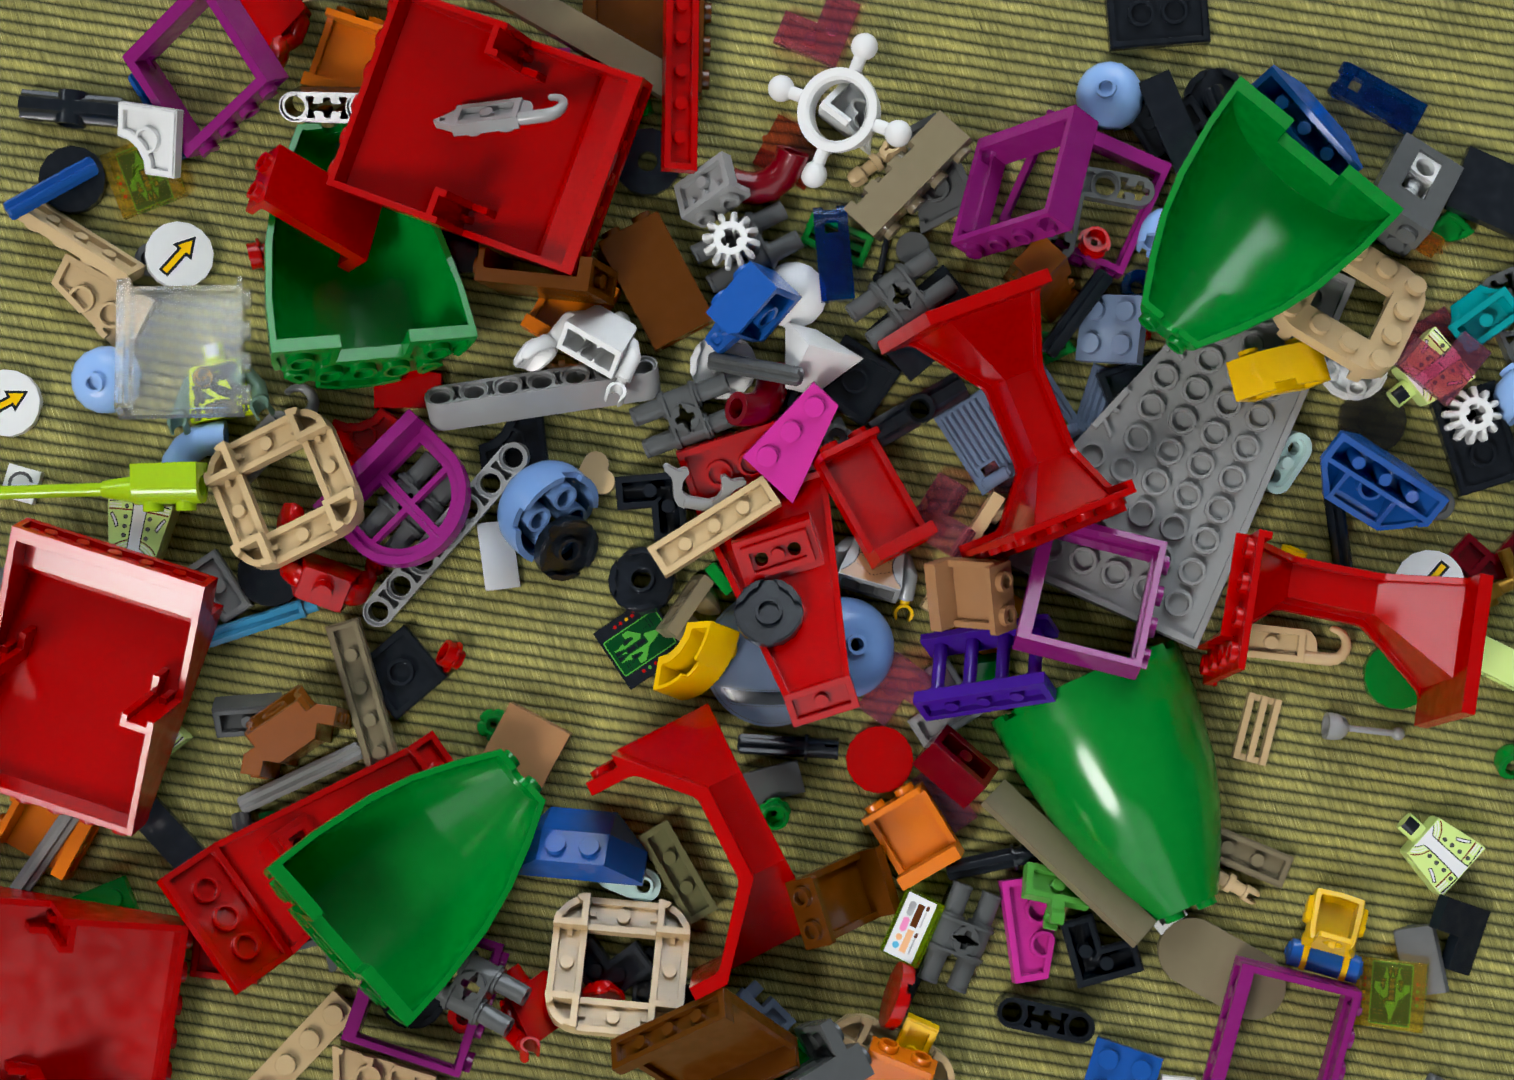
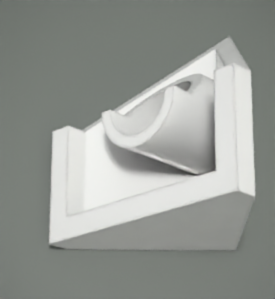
[818,83,872,155]
[785,323,864,392]

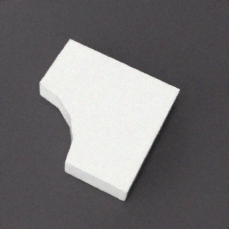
[117,101,184,179]

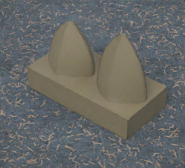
[655,574,721,641]

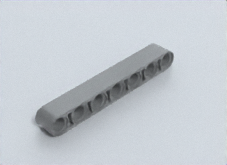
[424,355,661,431]
[362,442,530,627]

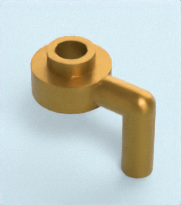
[1490,547,1514,608]

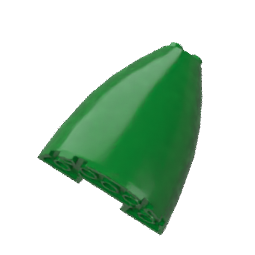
[1138,76,1404,354]
[264,122,478,389]
[991,640,1222,924]
[264,749,546,1027]

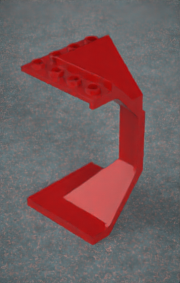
[877,268,1137,560]
[1197,529,1494,728]
[586,703,801,1001]

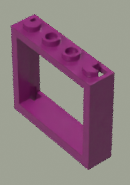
[122,0,289,158]
[951,105,1099,260]
[996,109,1172,279]
[1012,524,1170,680]
[341,938,509,1078]
[1202,955,1363,1080]

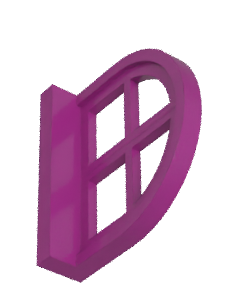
[313,409,471,568]

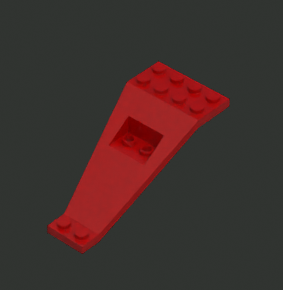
[676,417,860,728]
[156,731,454,995]

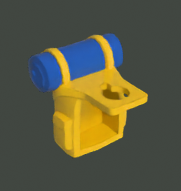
[1284,888,1368,984]

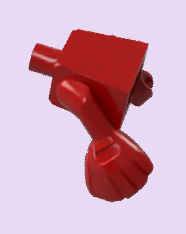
[240,0,312,68]
[276,502,385,613]
[499,963,626,1063]

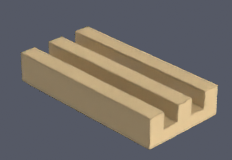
[1231,692,1282,766]

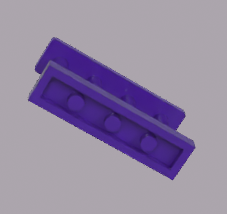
[913,614,1059,721]

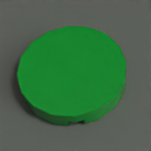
[1362,647,1417,709]

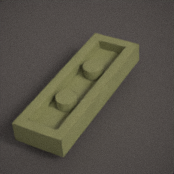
[638,819,718,925]

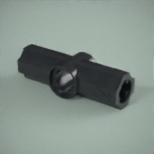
[17,89,125,129]
[867,373,970,448]

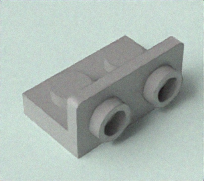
[674,151,751,228]

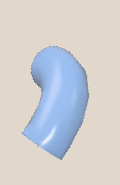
[161,420,229,463]

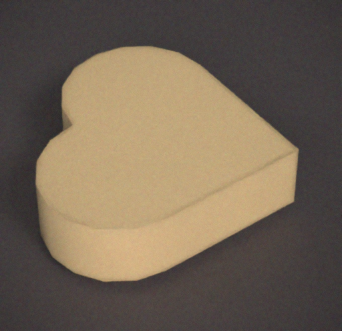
[573,451,615,495]

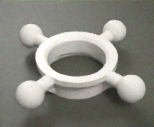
[768,33,912,188]

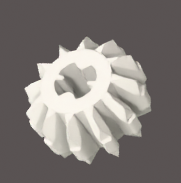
[702,212,760,271]
[1441,386,1503,445]

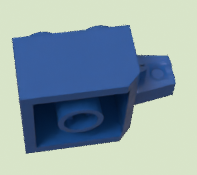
[704,261,802,354]

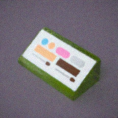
[880,889,945,969]

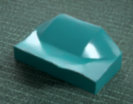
[1447,285,1514,355]

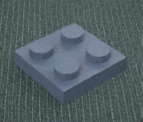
[1075,294,1146,365]

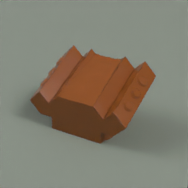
[240,684,352,780]

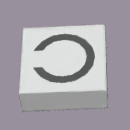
[2,463,45,505]

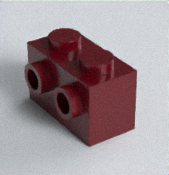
[912,724,999,809]

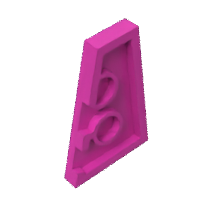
[743,381,839,503]
[998,877,1055,984]

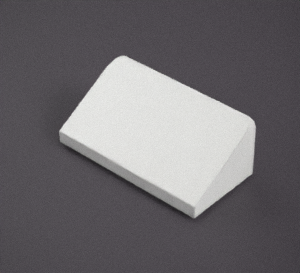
[477,521,521,591]

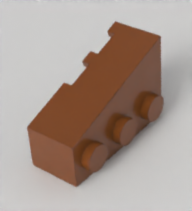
[1003,238,1078,324]

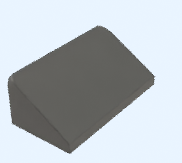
[211,692,282,738]
[742,759,806,804]
[1393,924,1450,997]

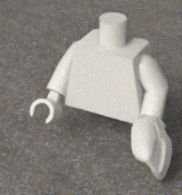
[513,305,641,407]

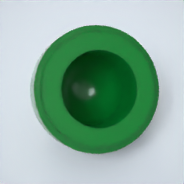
[1494,744,1514,779]

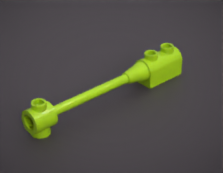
[0,461,208,512]

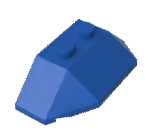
[1251,65,1363,175]
[1320,430,1449,531]
[518,807,648,886]

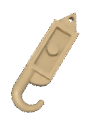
[1247,624,1352,666]

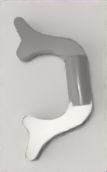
[663,463,746,512]

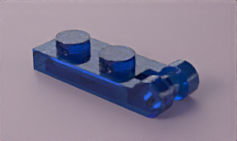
[1327,61,1428,135]
[812,205,855,303]

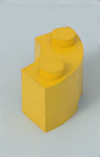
[1226,338,1331,402]
[653,621,740,700]

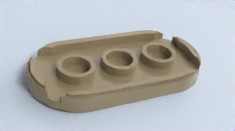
[1157,917,1286,1020]

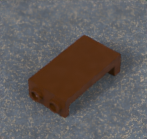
[598,211,715,354]
[473,247,618,306]
[785,845,902,950]

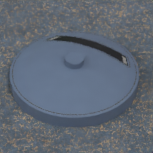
[710,602,792,727]

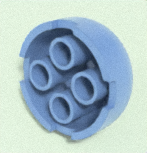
[497,460,599,562]
[841,597,894,697]

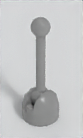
[1321,712,1405,741]

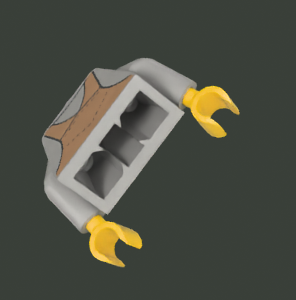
[835,536,918,622]

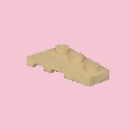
[51,253,158,355]
[332,1044,438,1080]

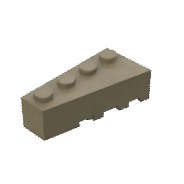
[843,110,973,242]

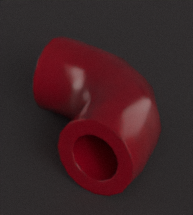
[734,145,809,205]
[725,362,789,427]

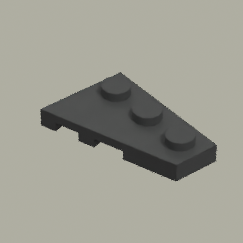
[908,112,968,235]

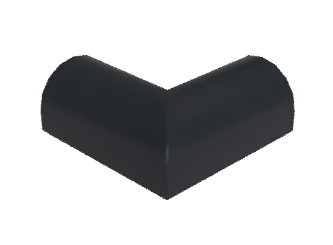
[615,472,687,542]
[1060,912,1144,989]

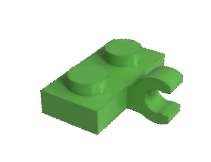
[1021,862,1090,931]

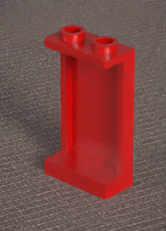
[246,144,382,272]
[812,426,939,570]

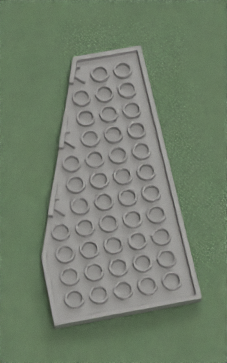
[1008,273,1356,650]

